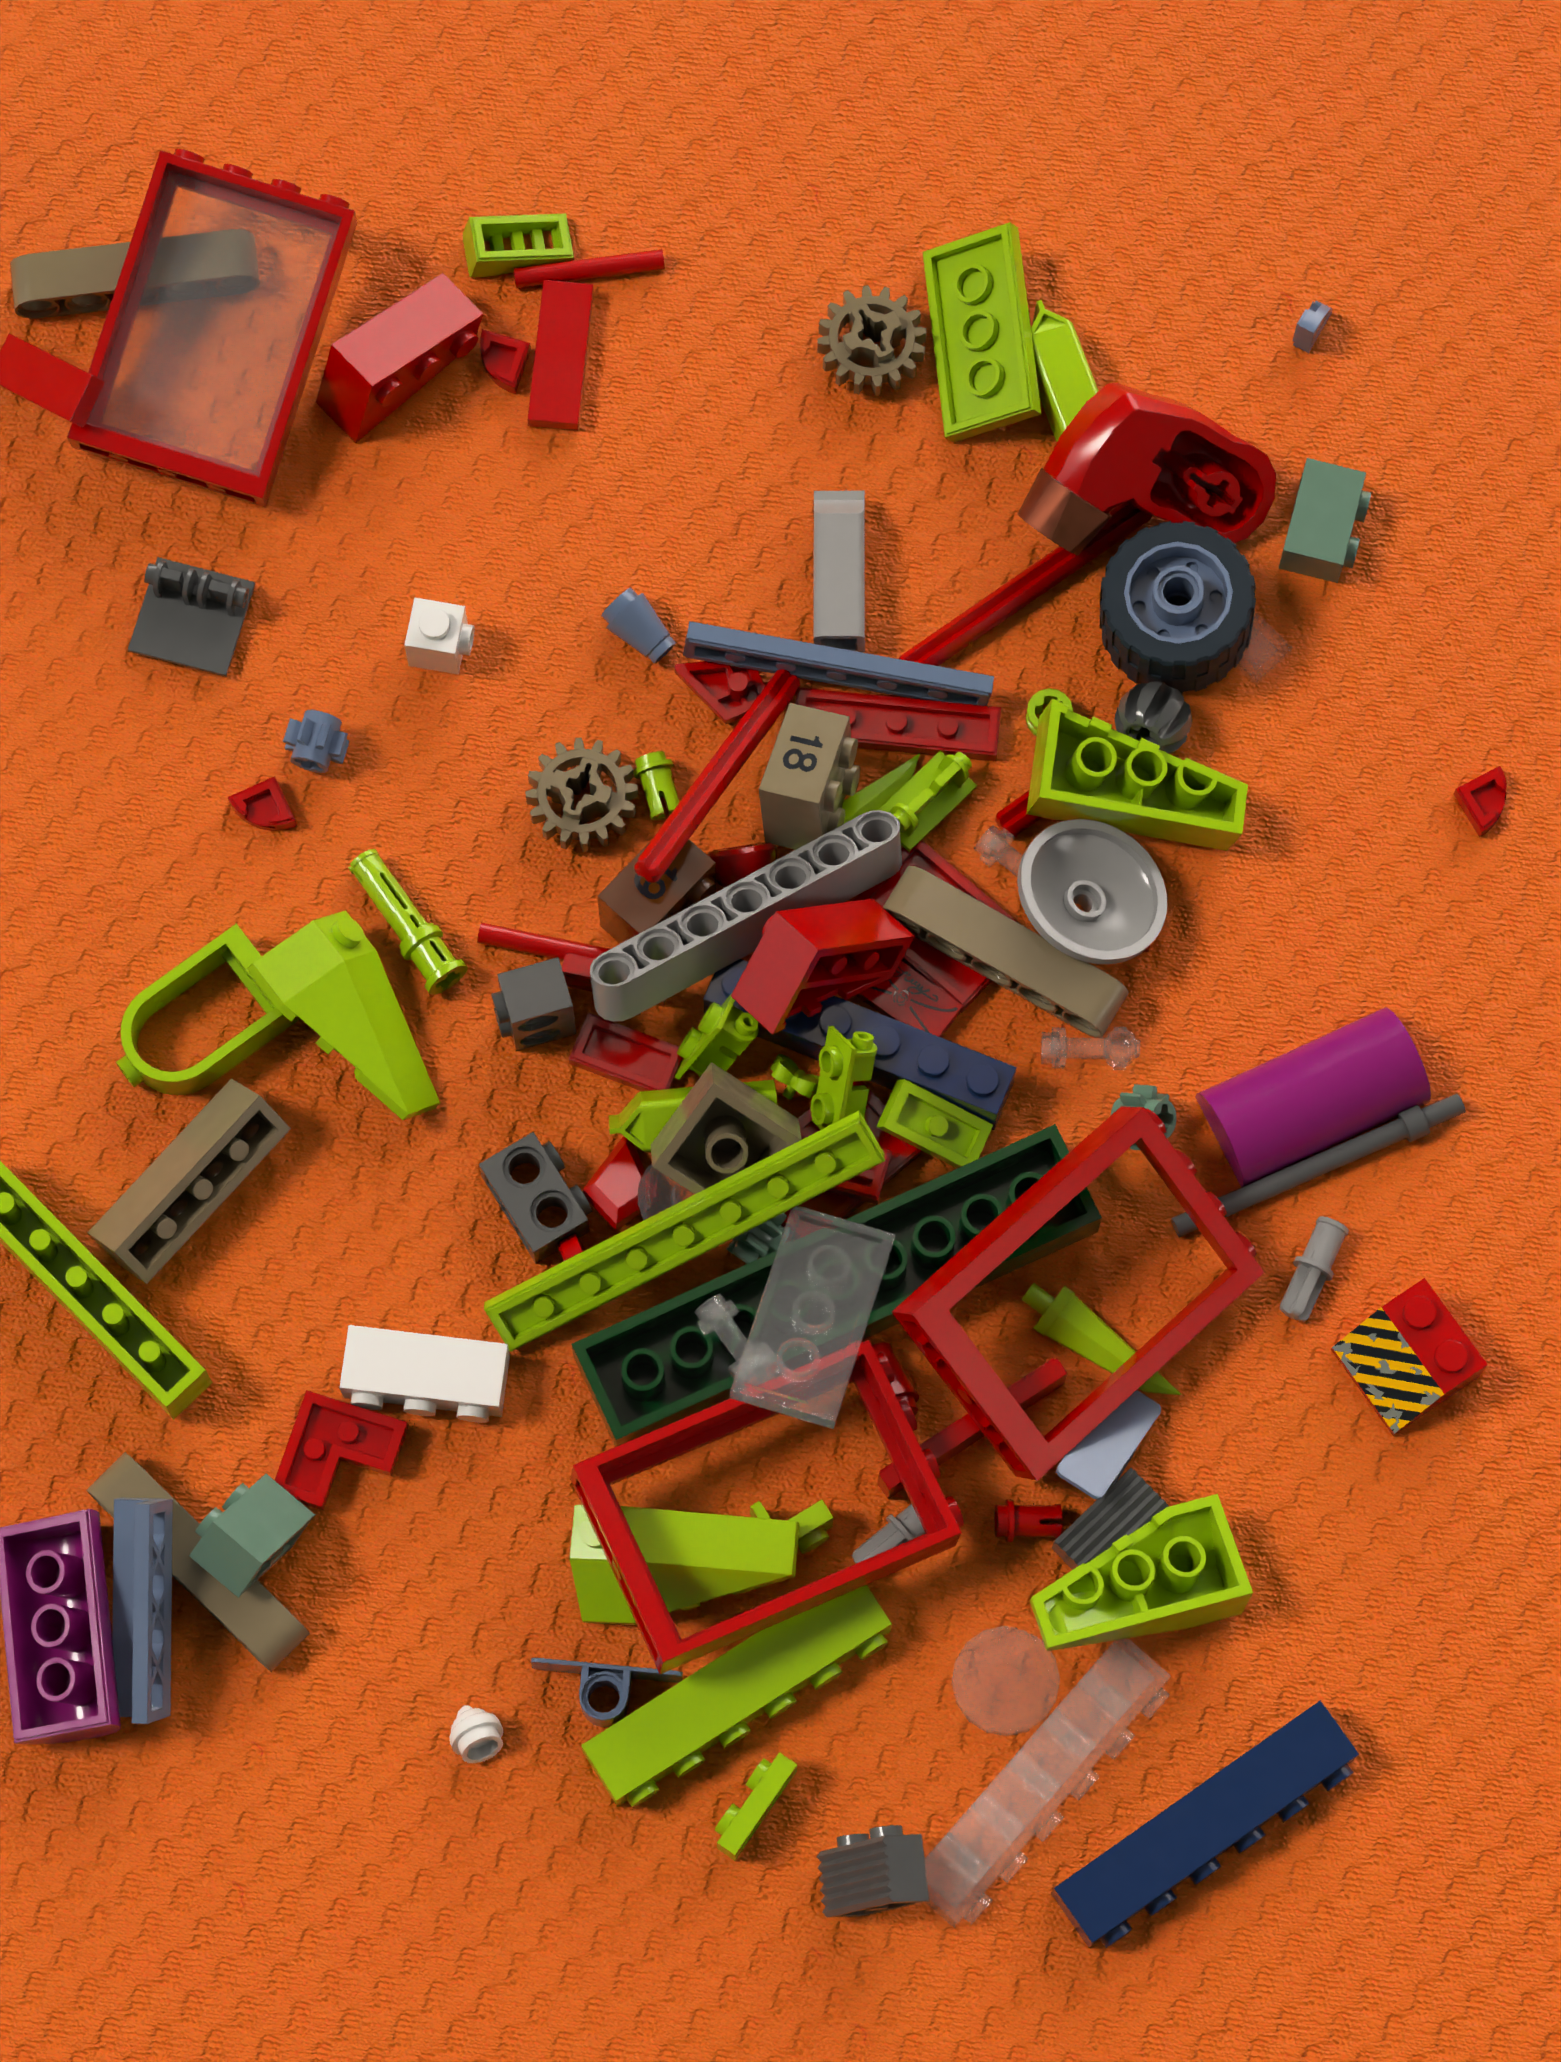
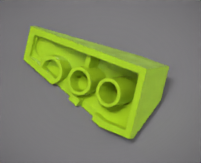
[247,910,440,1120]
[570,1505,800,1625]

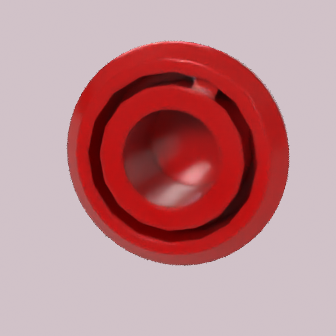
[707,842,777,888]

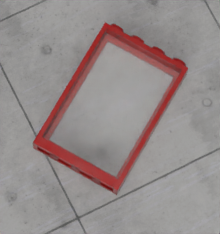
[67,149,358,508]

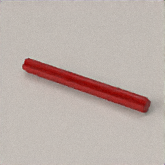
[899,501,1152,666]
[634,669,800,883]

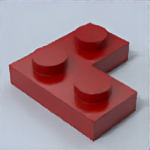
[275,1390,409,1511]

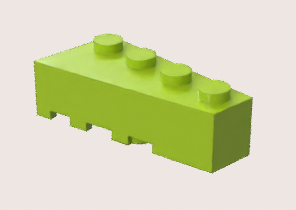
[1026,698,1248,851]

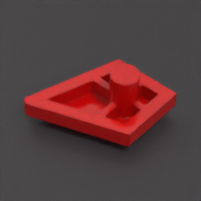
[674,661,765,724]
[583,1136,657,1230]

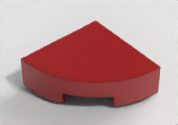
[480,329,531,394]
[1453,766,1507,837]
[228,776,297,831]

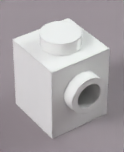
[404,597,475,675]

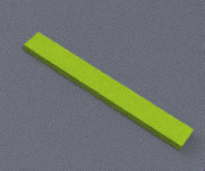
[484,1111,885,1352]

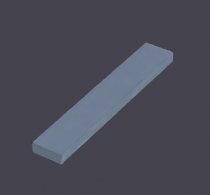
[683,621,994,706]

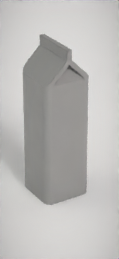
[813,490,865,653]

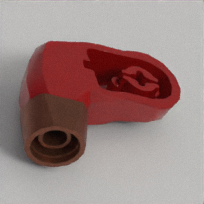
[1018,382,1276,556]

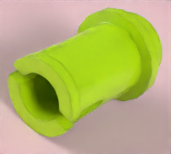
[633,751,679,820]

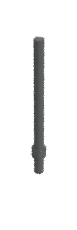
[1171,1093,1466,1238]

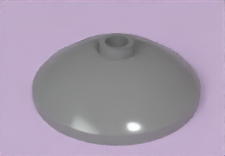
[1017,819,1167,964]

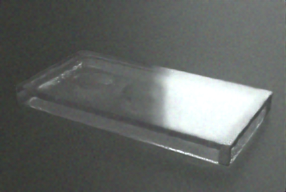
[730,1206,896,1429]

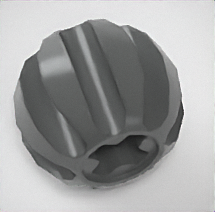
[1114,681,1192,754]

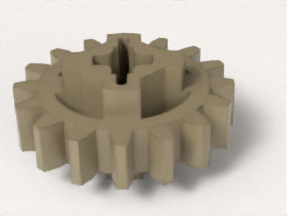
[817,285,927,396]
[525,737,638,852]

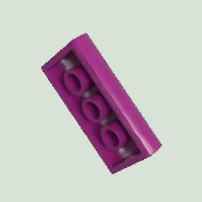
[1195,1007,1431,1187]
[0,1509,121,1745]

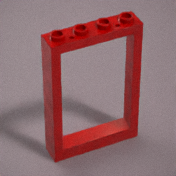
[892,1106,1265,1481]
[570,1340,964,1674]

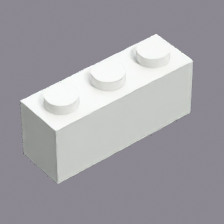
[339,1325,510,1423]

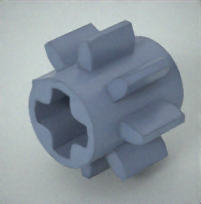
[283,710,349,773]

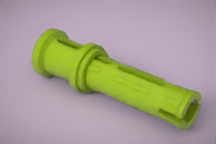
[348,849,468,995]

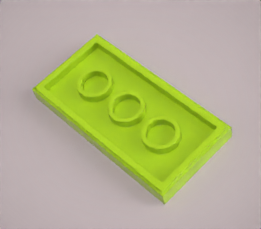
[922,222,1042,442]

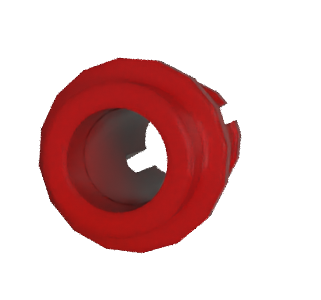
[994,1499,1062,1542]

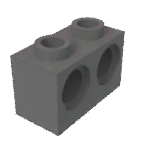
[491,957,577,1051]
[479,1132,593,1264]

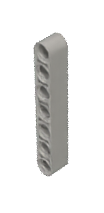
[590,810,902,1022]

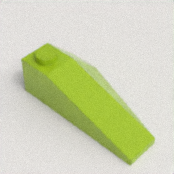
[1030,1494,1253,1651]

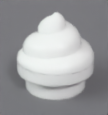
[449,1705,503,1763]

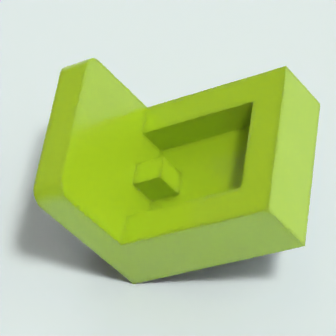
[750,1500,833,1554]

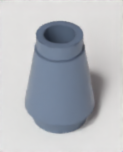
[601,587,676,664]

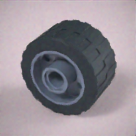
[1100,521,1256,694]

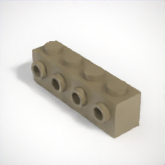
[87,1078,291,1284]

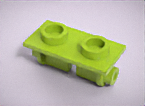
[878,751,977,852]
[675,993,759,1080]
[811,1026,877,1130]

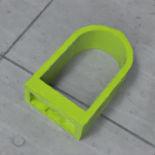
[116,923,300,1095]

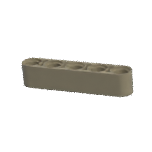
[10,230,260,319]
[883,866,1129,1038]
[86,1452,310,1672]

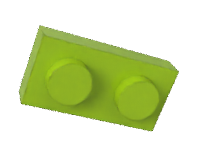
[876,1079,993,1168]
[714,1752,797,1861]

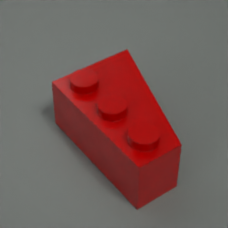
[731,899,915,1035]

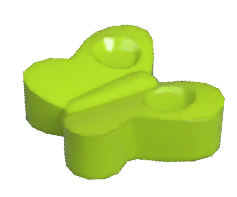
[770,1054,819,1099]

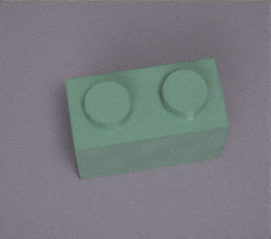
[1279,458,1371,583]
[189,1474,315,1598]

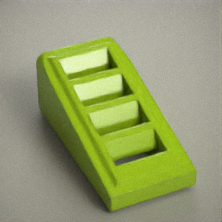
[463,213,574,277]

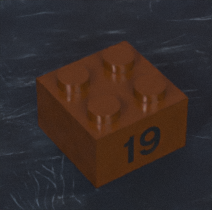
[597,840,716,944]

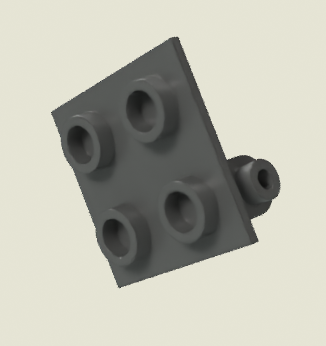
[128,557,255,677]

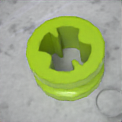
[1026,688,1073,736]

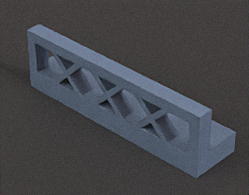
[112,1497,173,1724]

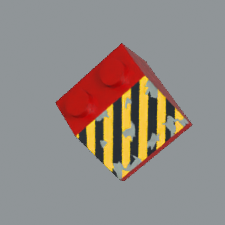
[1331,1278,1488,1436]

